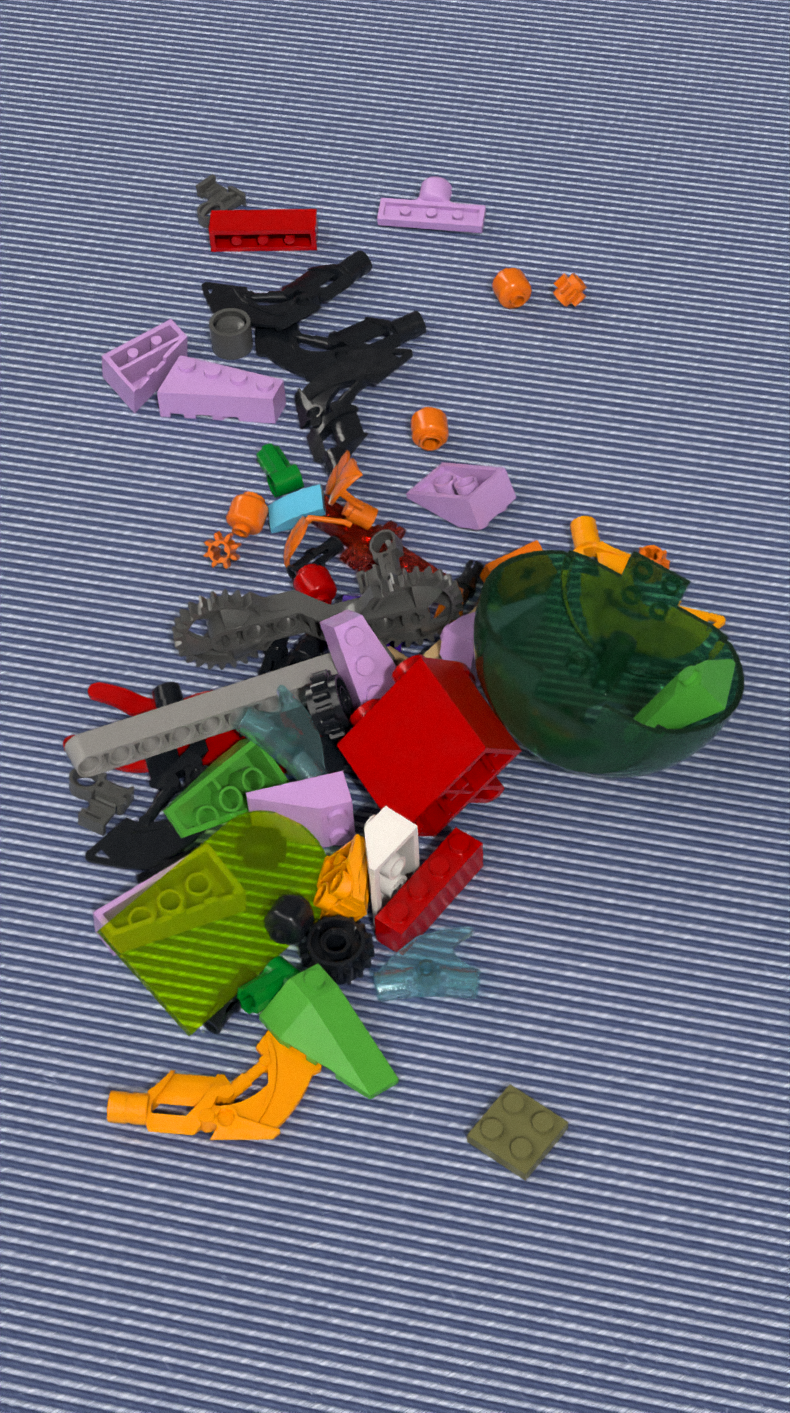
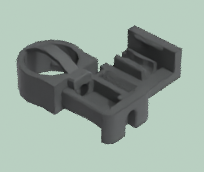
[196,174,246,228]
[356,529,404,594]
[69,768,134,836]

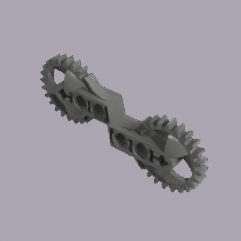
[172,566,464,670]

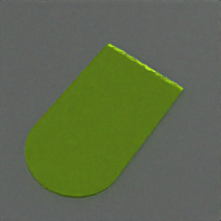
[97,810,326,1037]

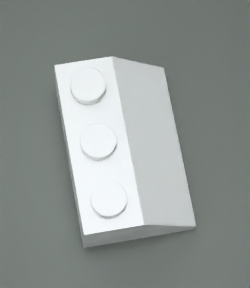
[364,806,420,926]

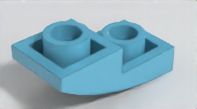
[268,484,326,533]

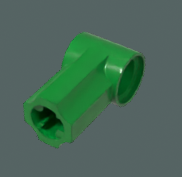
[256,443,304,498]
[237,956,301,1015]

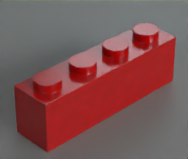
[209,209,318,252]
[374,827,483,957]

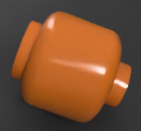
[492,268,532,309]
[410,407,449,451]
[226,491,269,538]

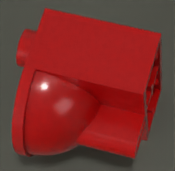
[337,654,522,837]

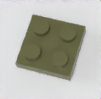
[467,1084,568,1181]

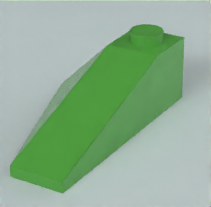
[618,659,736,754]
[163,735,290,838]
[259,963,399,1099]

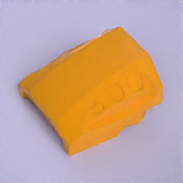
[313,834,369,922]

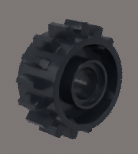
[305,669,355,741]
[299,915,375,985]

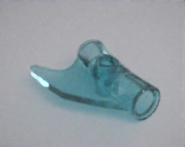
[235,685,328,781]
[373,926,481,1003]

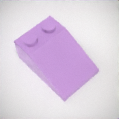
[406,462,516,530]
[246,771,355,848]

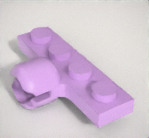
[377,176,486,233]

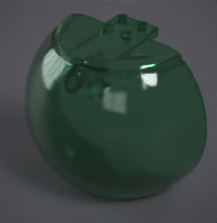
[472,550,744,779]

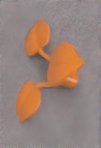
[283,450,378,568]

